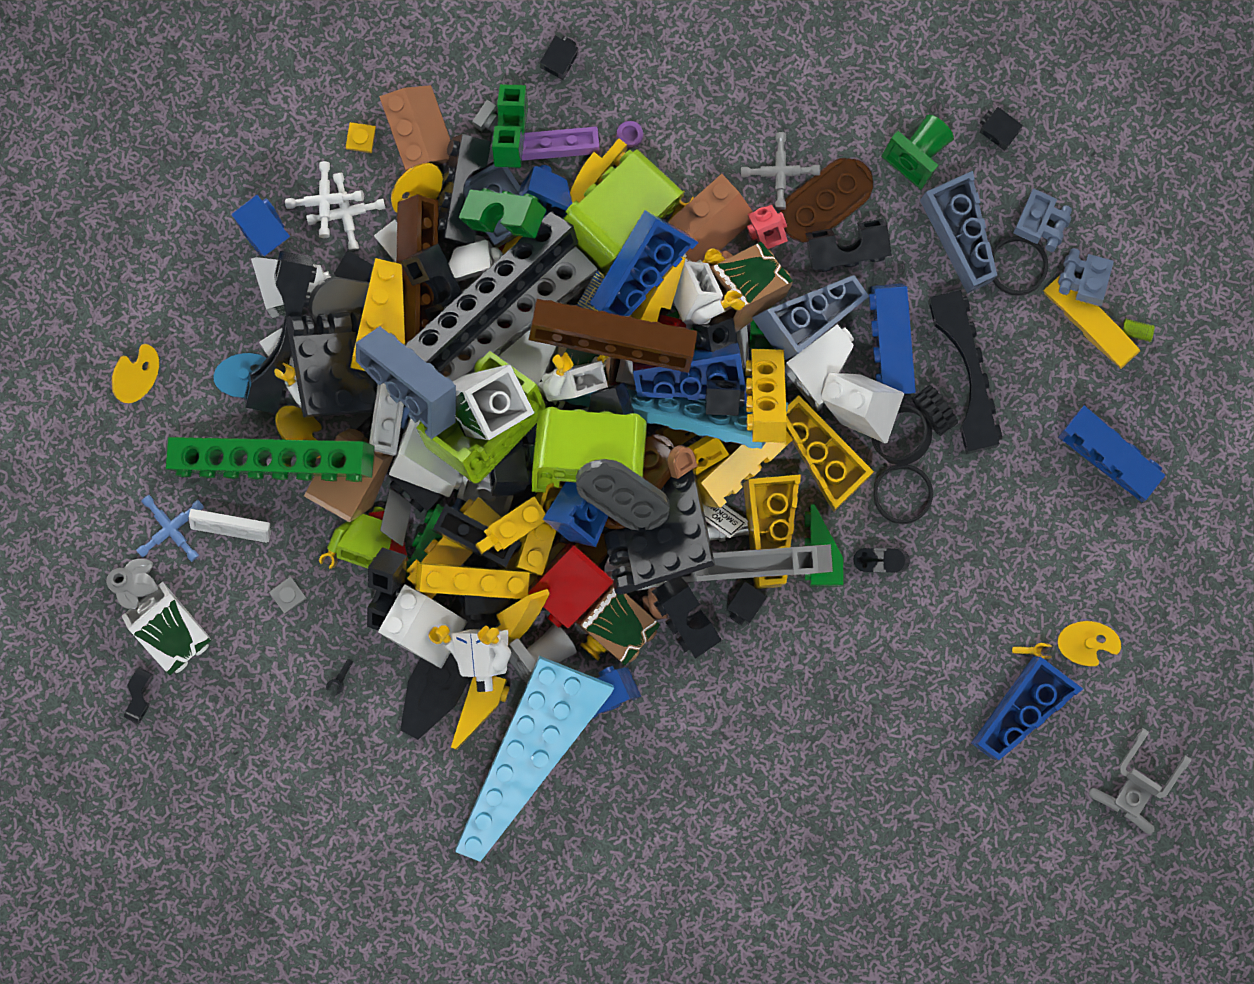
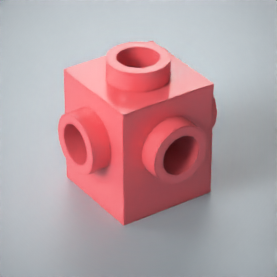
[747,205,788,249]

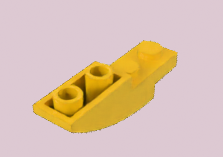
[570,138,627,203]
[515,481,565,576]

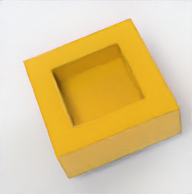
[346,122,376,153]

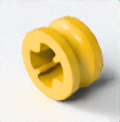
[580,635,607,661]

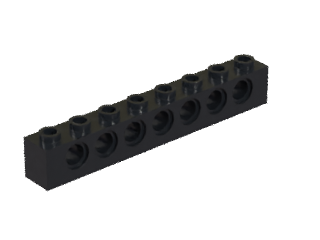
[405,212,578,372]

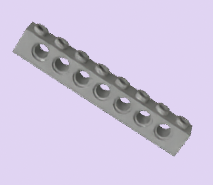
[441,247,597,381]

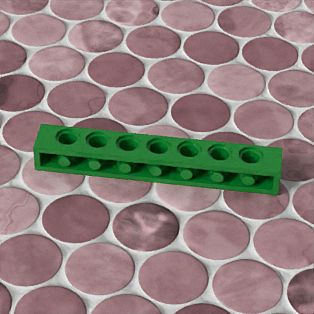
[166,437,375,482]

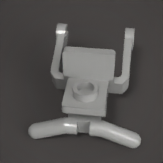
[1089,728,1192,834]

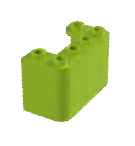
[564,149,684,276]
[416,351,546,483]
[532,407,647,493]

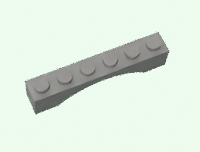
[681,544,833,582]

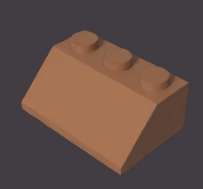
[379,85,451,171]
[667,174,753,262]

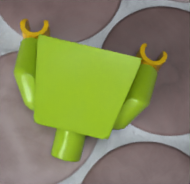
[319,507,391,569]

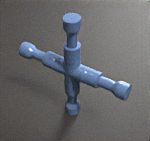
[136,495,204,562]

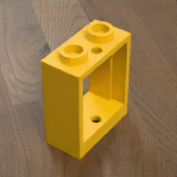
[655,426,729,475]

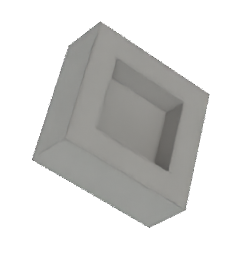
[472,100,498,132]
[269,576,307,614]

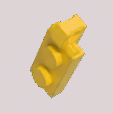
[476,496,546,554]

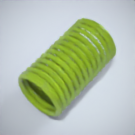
[1123,318,1155,342]

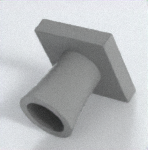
[508,624,577,684]

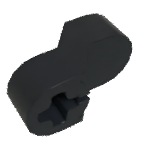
[853,548,910,573]
[124,667,153,725]

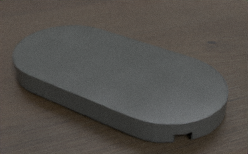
[308,277,370,332]
[576,459,670,530]

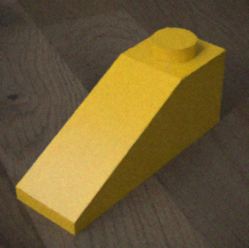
[451,676,510,750]

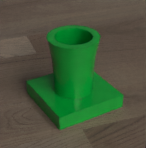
[881,115,954,190]

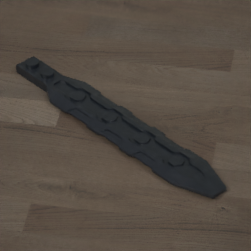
[400,481,537,740]

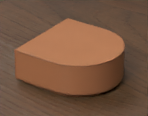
[668,445,697,479]

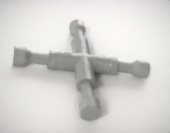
[741,132,820,210]

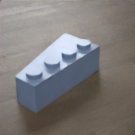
[920,171,997,294]
[752,275,869,361]
[356,326,456,439]

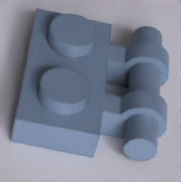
[1013,188,1072,252]
[1058,248,1114,307]

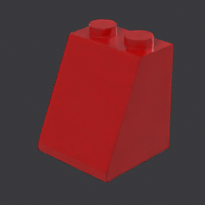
[528,543,614,628]

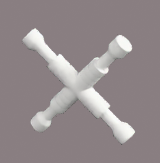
[285,161,364,238]
[306,173,386,251]

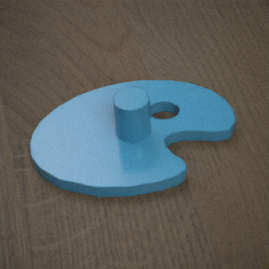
[214,353,267,398]

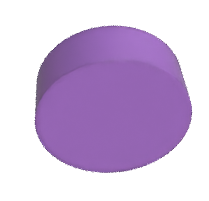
[617,121,643,148]

